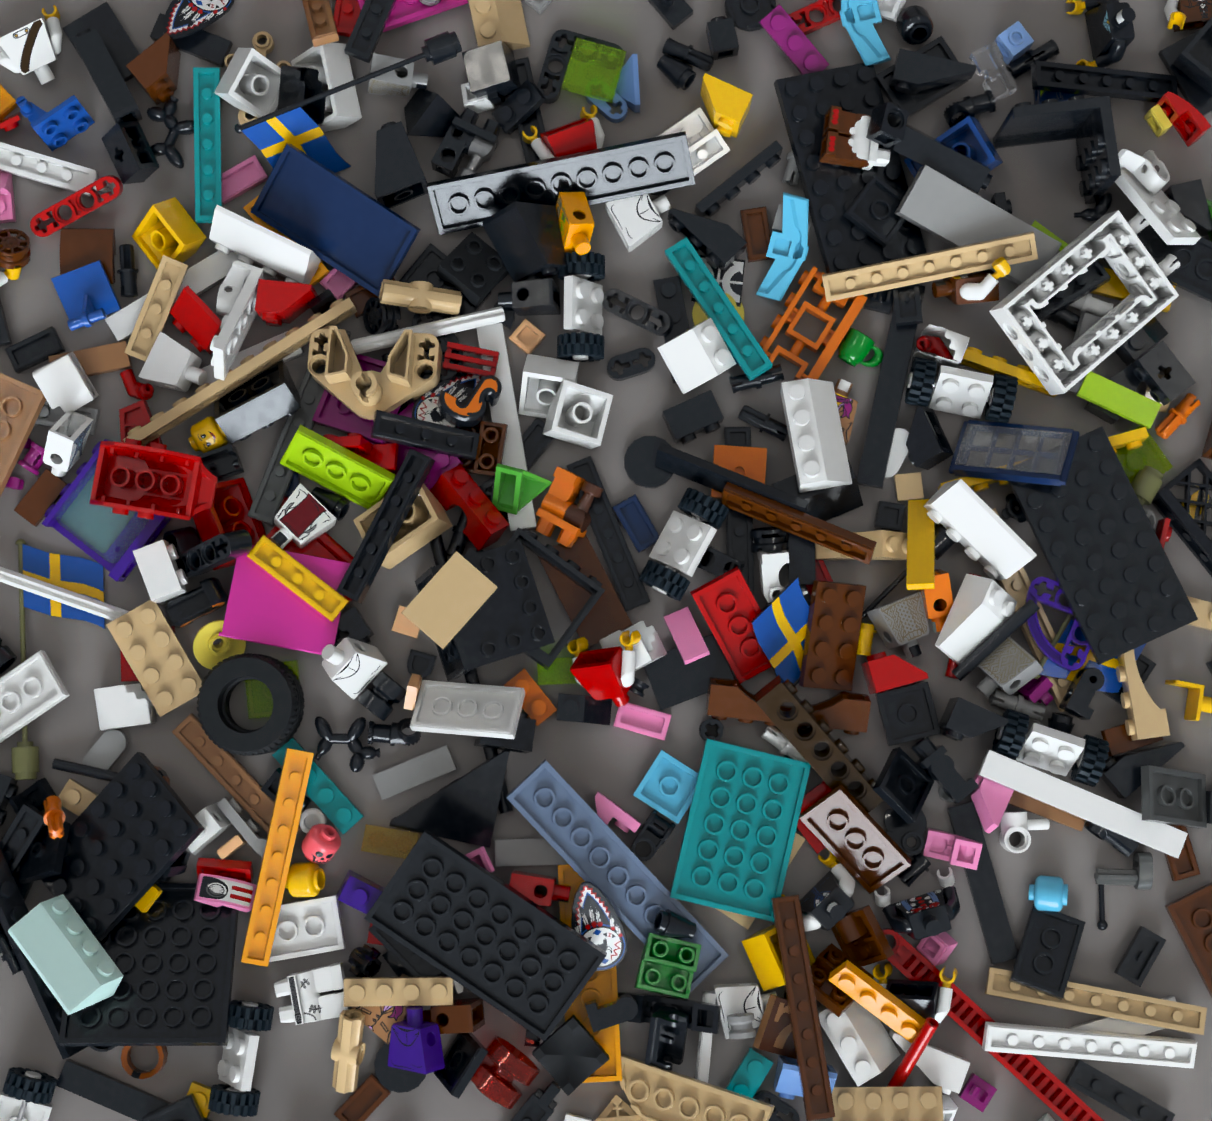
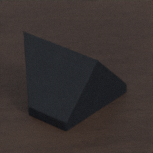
[404,88,460,137]

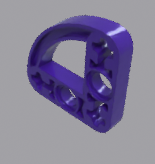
[1025,576,1090,671]

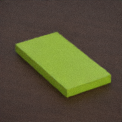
[280,424,396,509]

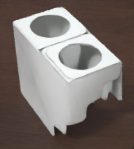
[913,324,970,368]
[32,351,98,412]
[599,621,667,671]
[94,683,156,731]

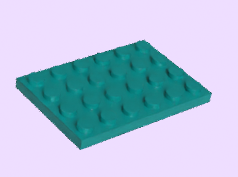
[670,739,811,922]

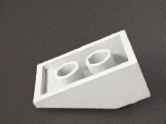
[935,574,1017,665]

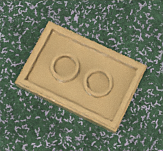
[402,551,498,649]

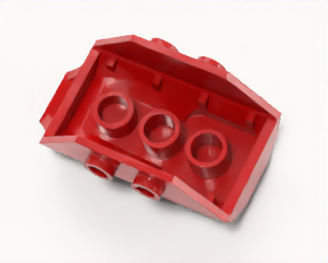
[89,438,218,521]

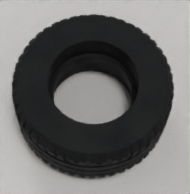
[197,653,305,756]

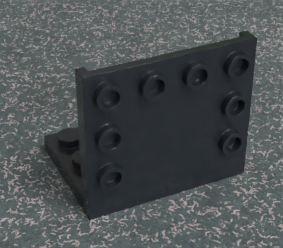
[993,95,1121,204]
[415,540,555,681]

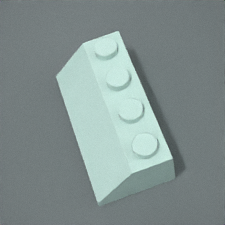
[8,894,124,1015]

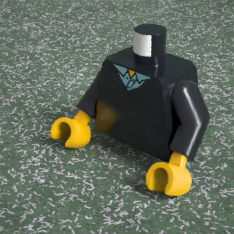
[1065,0,1136,68]

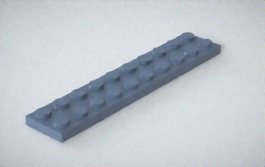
[506,760,729,993]

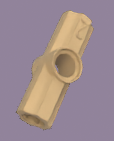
[379,279,462,315]
[331,1009,366,1094]

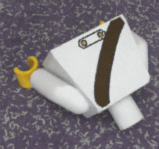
[0,5,63,85]

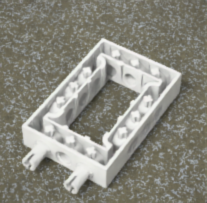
[989,210,1180,395]

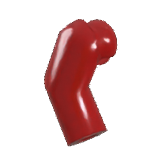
[916,335,953,360]
[120,369,154,400]

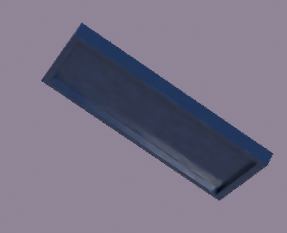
[251,144,421,297]

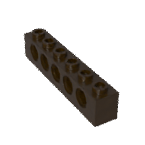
[754,675,883,813]

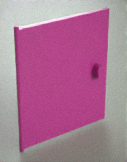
[218,545,350,655]

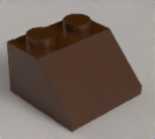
[126,32,181,105]

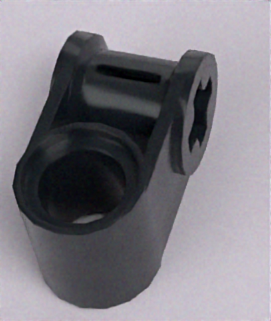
[631,809,676,861]

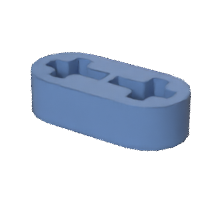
[585,80,628,123]

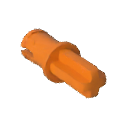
[1155,393,1201,439]
[43,795,66,839]

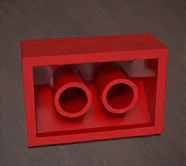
[192,477,266,571]

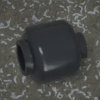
[896,5,933,45]

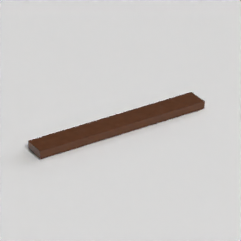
[771,894,835,1121]

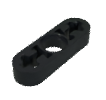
[602,289,673,336]

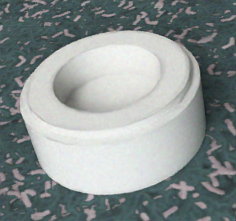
[299,808,327,834]

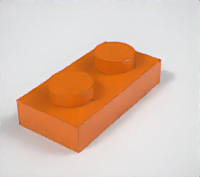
[504,668,557,726]

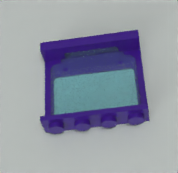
[42,439,172,582]

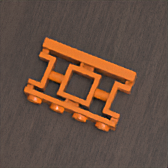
[759,266,868,380]

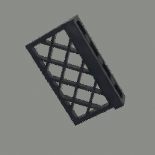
[1152,458,1212,577]

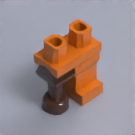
[535,466,604,548]

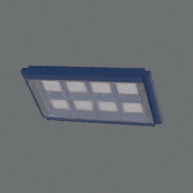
[949,420,1080,486]

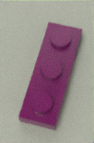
[759,4,829,75]

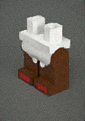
[819,105,891,171]

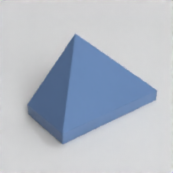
[609,54,640,113]

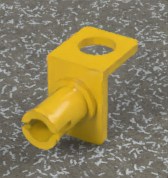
[1165,680,1212,721]

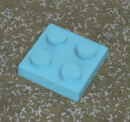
[633,750,698,824]

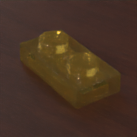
[361,824,419,859]

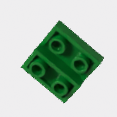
[634,933,701,1000]

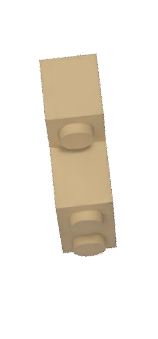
[815,530,907,561]

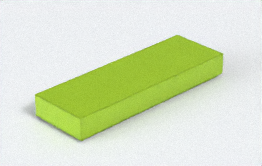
[1076,371,1162,429]

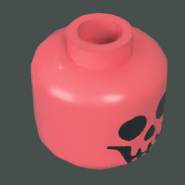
[301,824,341,864]

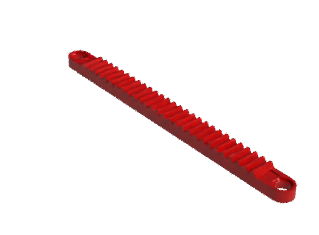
[882,928,1104,1121]

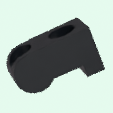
[697,545,745,577]
[1059,668,1105,720]
[585,994,638,1032]

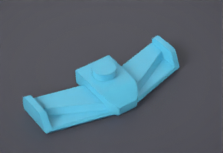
[839,0,891,66]
[756,192,809,302]

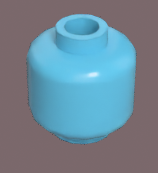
[1029,875,1068,912]

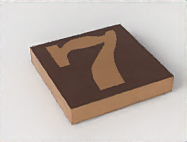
[753,994,797,1059]

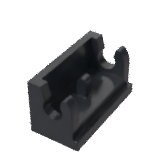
[197,443,244,481]
[645,1005,689,1070]

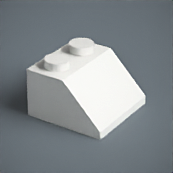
[214,48,281,118]
[657,318,737,394]
[518,354,579,419]
[543,379,613,449]
[133,539,188,605]

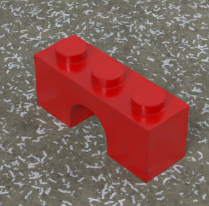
[431,464,510,551]

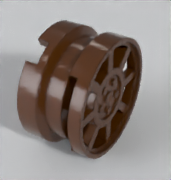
[0,229,31,269]

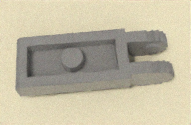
[217,796,267,858]

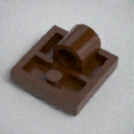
[831,905,894,967]

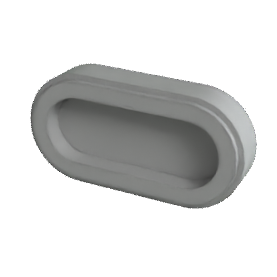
[82,729,128,770]

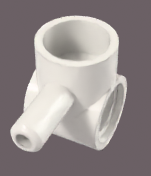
[999,811,1050,853]

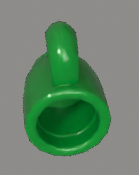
[837,328,883,367]

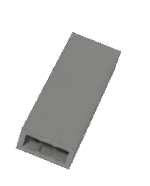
[894,165,1062,285]

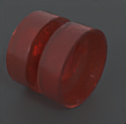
[471,1035,540,1109]

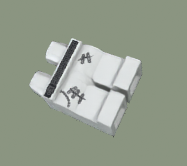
[274,962,351,1025]

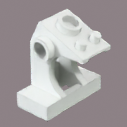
[757,549,808,604]

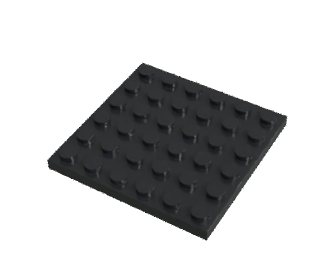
[59,883,239,1046]

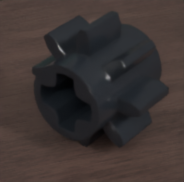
[348,944,382,977]

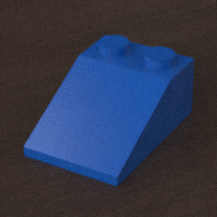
[904,116,1003,187]

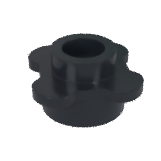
[1002,493,1027,523]

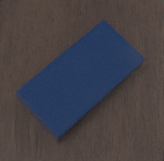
[612,494,659,553]

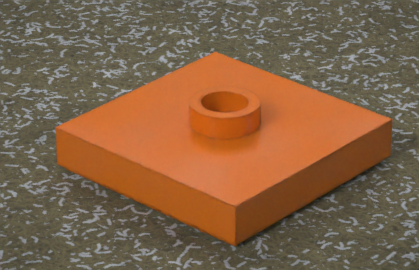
[711,445,767,499]

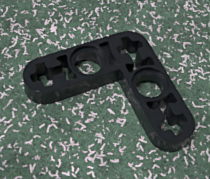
[537,29,624,104]

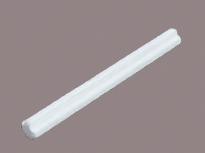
[351,306,505,355]
[0,566,129,621]

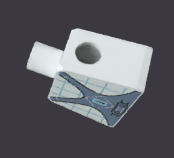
[43,410,94,477]

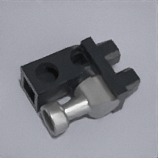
[431,108,500,178]

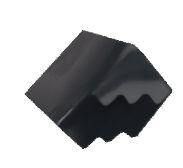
[278,66,326,124]

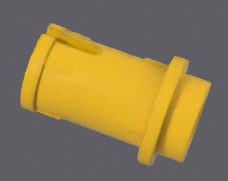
[857,623,877,656]

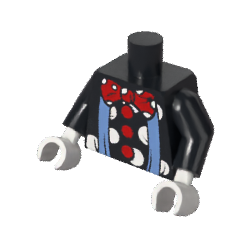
[874,867,960,940]

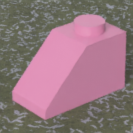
[971,772,1014,834]

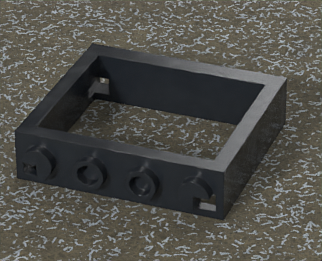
[506,527,605,670]

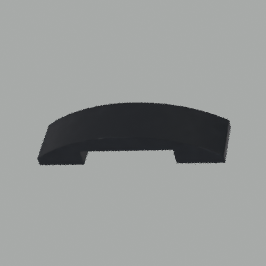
[618,992,721,1034]

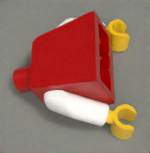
[522,105,605,160]
[567,630,641,707]

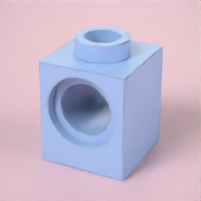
[992,21,1034,65]

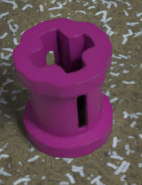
[17,441,45,476]

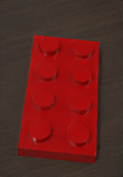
[690,567,772,684]

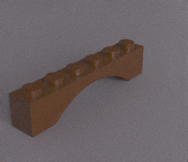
[706,677,871,735]

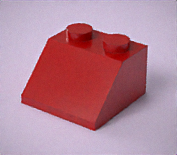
[255,279,318,327]
[169,285,222,355]
[861,651,929,694]

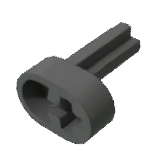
[1094,852,1153,890]

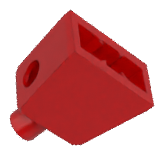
[509,870,571,907]

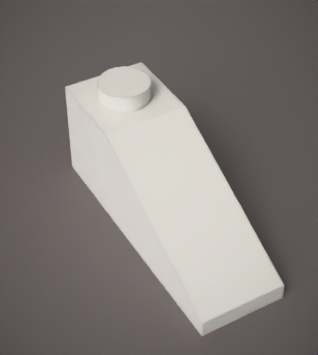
[889,1029,970,1095]

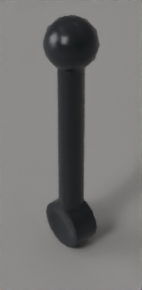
[1095,879,1108,931]

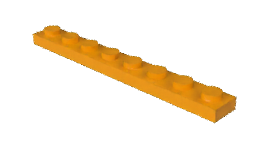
[240,748,314,967]

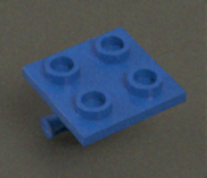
[16,95,95,151]
[51,260,122,331]

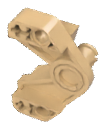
[307,326,442,420]

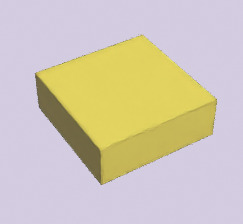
[1144,104,1172,137]

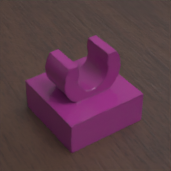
[1017,675,1054,706]
[958,1073,997,1112]

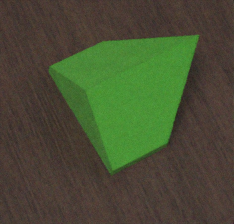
[492,463,552,515]

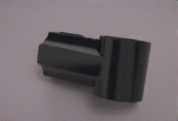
[1084,821,1139,857]

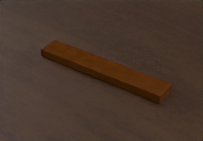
[721,482,877,565]

